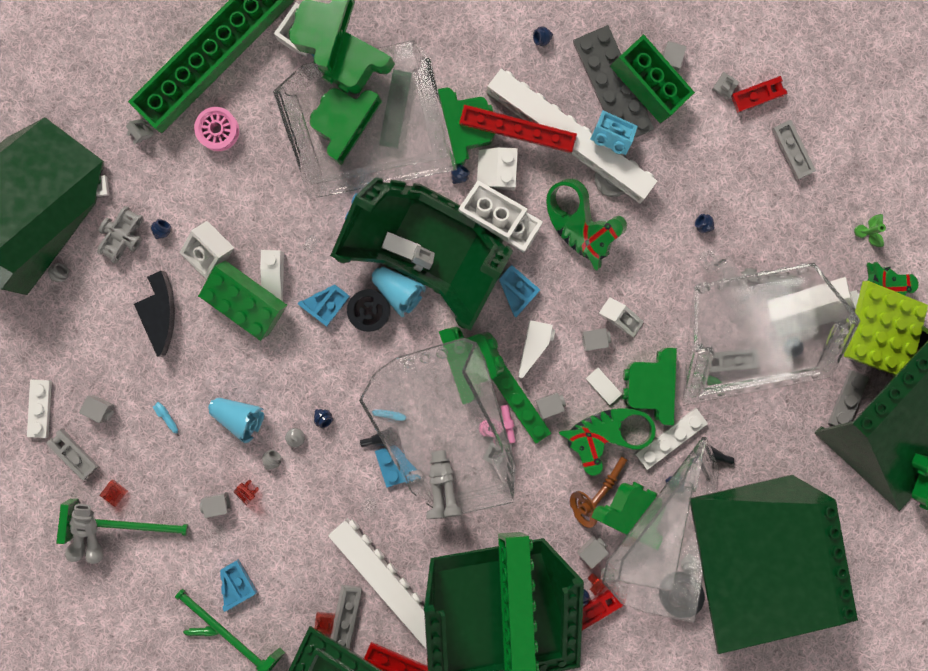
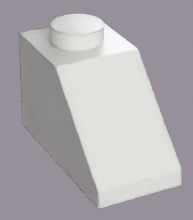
[599,297,644,337]

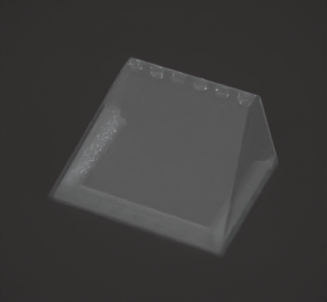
[273,40,457,199]
[682,263,860,406]

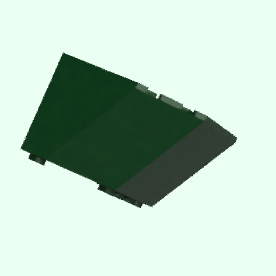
[330,177,513,331]

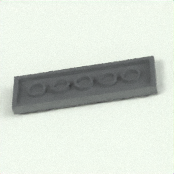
[573,25,654,138]

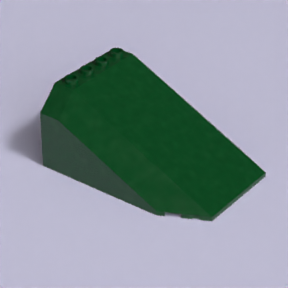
[0,117,104,295]

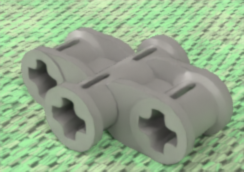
[97,206,144,263]

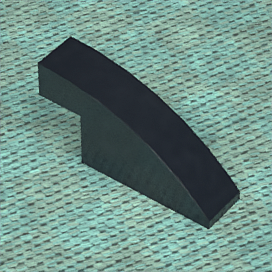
[134,271,175,357]

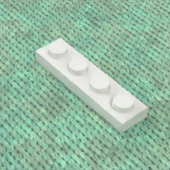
[635,408,708,470]

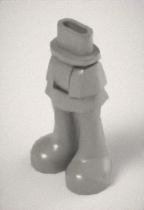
[426,450,462,519]
[65,504,103,564]

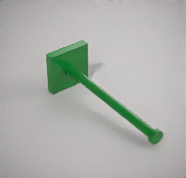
[56,498,188,544]
[175,589,286,671]

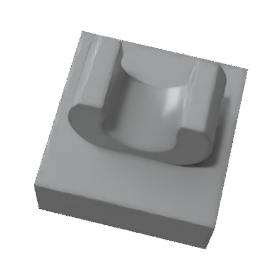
[712,72,739,100]
[126,119,154,144]
[412,245,435,272]

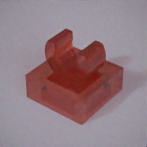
[99,479,128,507]
[233,480,259,506]
[587,573,610,595]
[315,612,335,634]

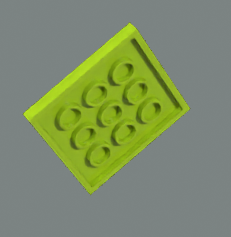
[843,281,928,376]

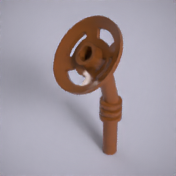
[570,456,628,528]

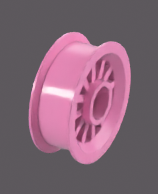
[194,107,239,151]

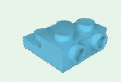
[590,110,638,156]

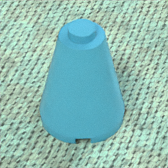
[372,267,426,317]
[208,397,264,443]

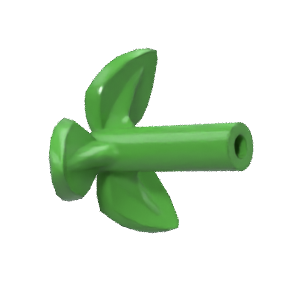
[854,214,886,247]

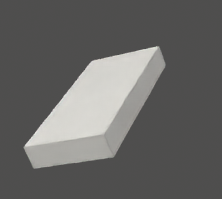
[381,232,421,260]
[585,368,622,405]

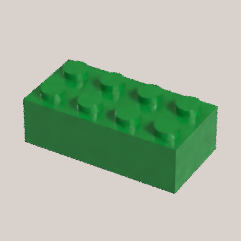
[610,34,695,124]
[198,260,288,341]

